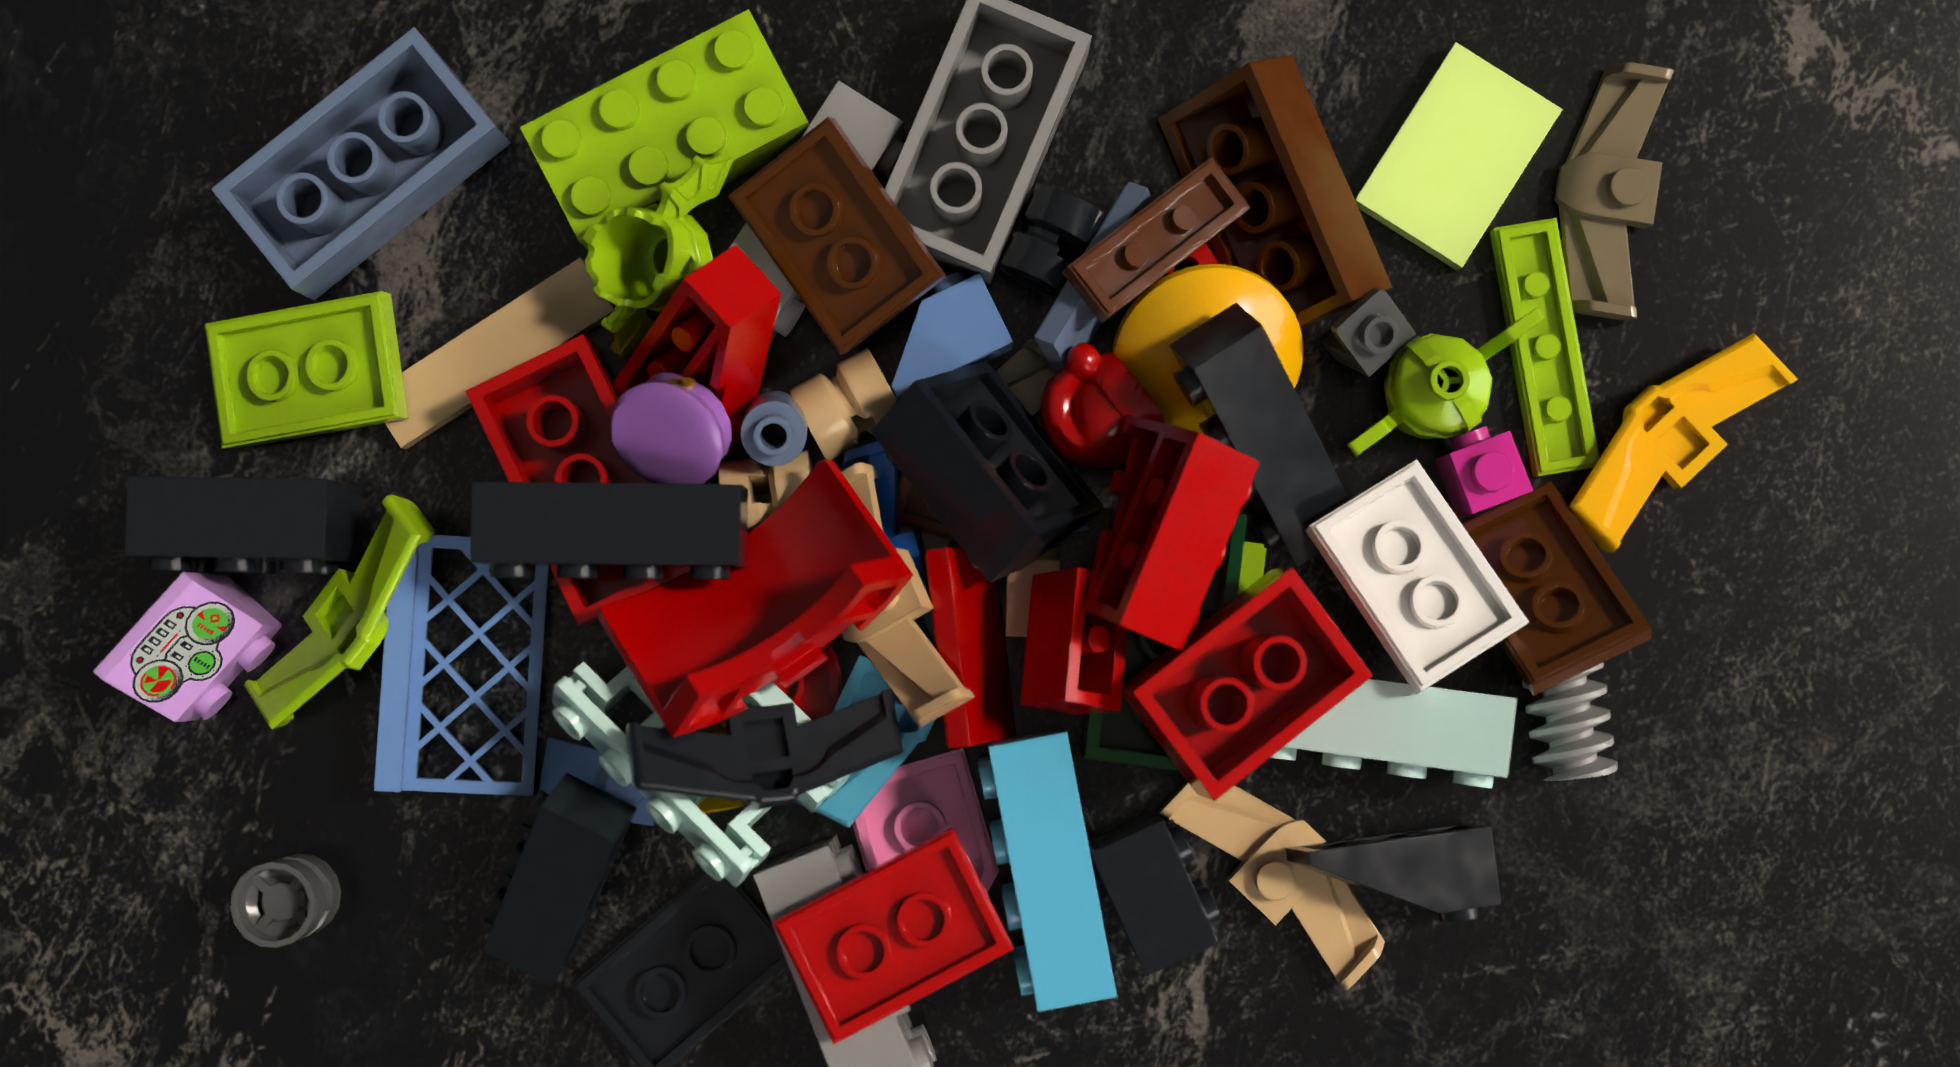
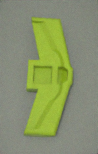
[244,495,435,730]

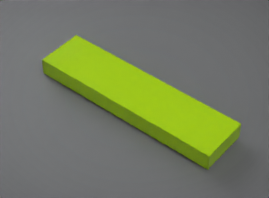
[1489,218,1599,478]

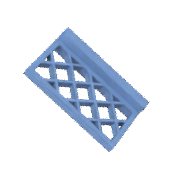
[374,535,549,796]

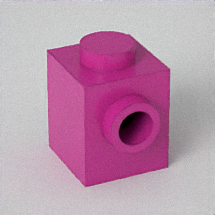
[1434,426,1533,518]

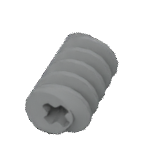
[1522,662,1618,781]

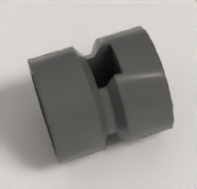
[230,853,341,948]

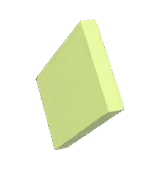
[1355,42,1563,271]

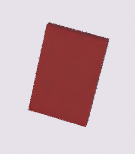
[925,547,1016,749]
[772,827,1014,1045]

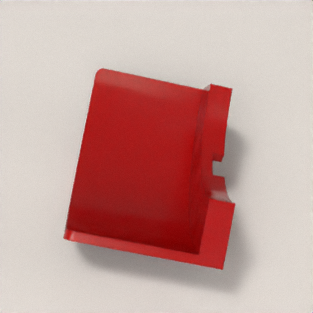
[598,459,913,738]

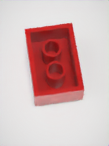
[1122,567,1373,801]

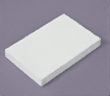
[1306,459,1529,695]

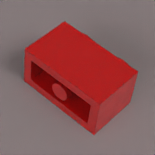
[1020,567,1128,714]

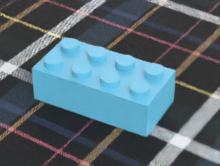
[978,727,1117,1012]

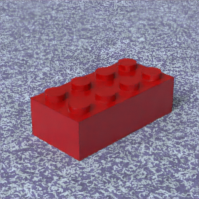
[465,334,690,626]

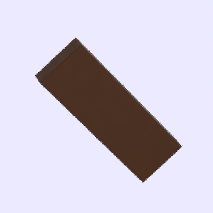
[1062,157,1251,323]

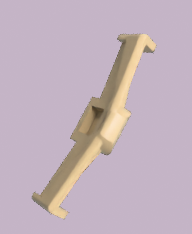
[841,463,975,728]
[1157,780,1385,991]

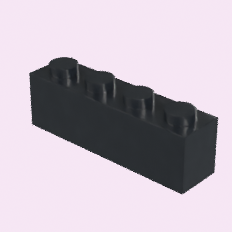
[1169,303,1350,567]
[470,482,748,580]

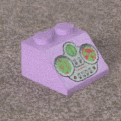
[93,572,283,722]

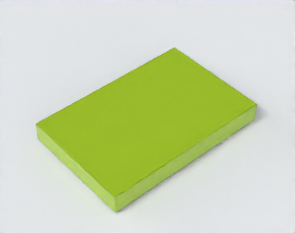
[205,291,409,450]

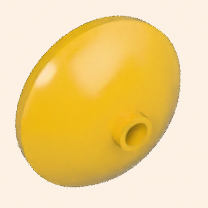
[1112,264,1303,434]

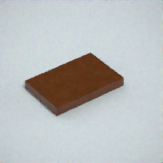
[728,117,947,354]
[1461,481,1652,696]

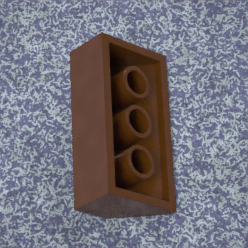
[1157,55,1393,330]

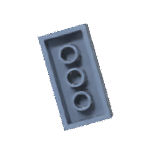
[211,27,511,301]

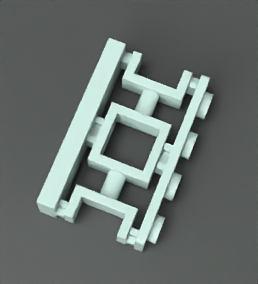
[552,661,850,887]

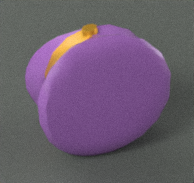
[610,373,732,484]

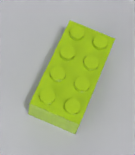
[520,9,809,251]

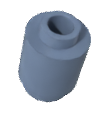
[741,391,808,466]

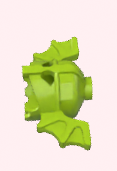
[582,151,733,357]
[1346,307,1546,456]

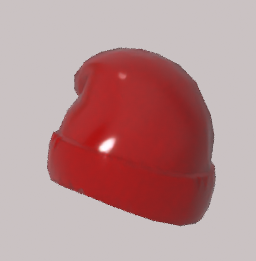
[1040,342,1166,469]

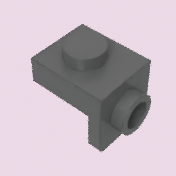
[1322,287,1416,377]

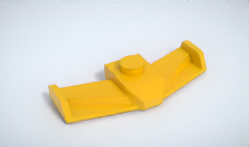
[1569,333,1798,553]

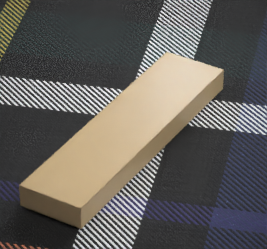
[385,258,614,450]

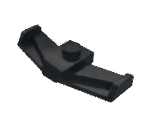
[625,689,903,809]

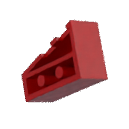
[613,245,781,461]
[1084,414,1260,651]

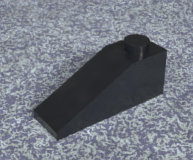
[1286,823,1501,922]

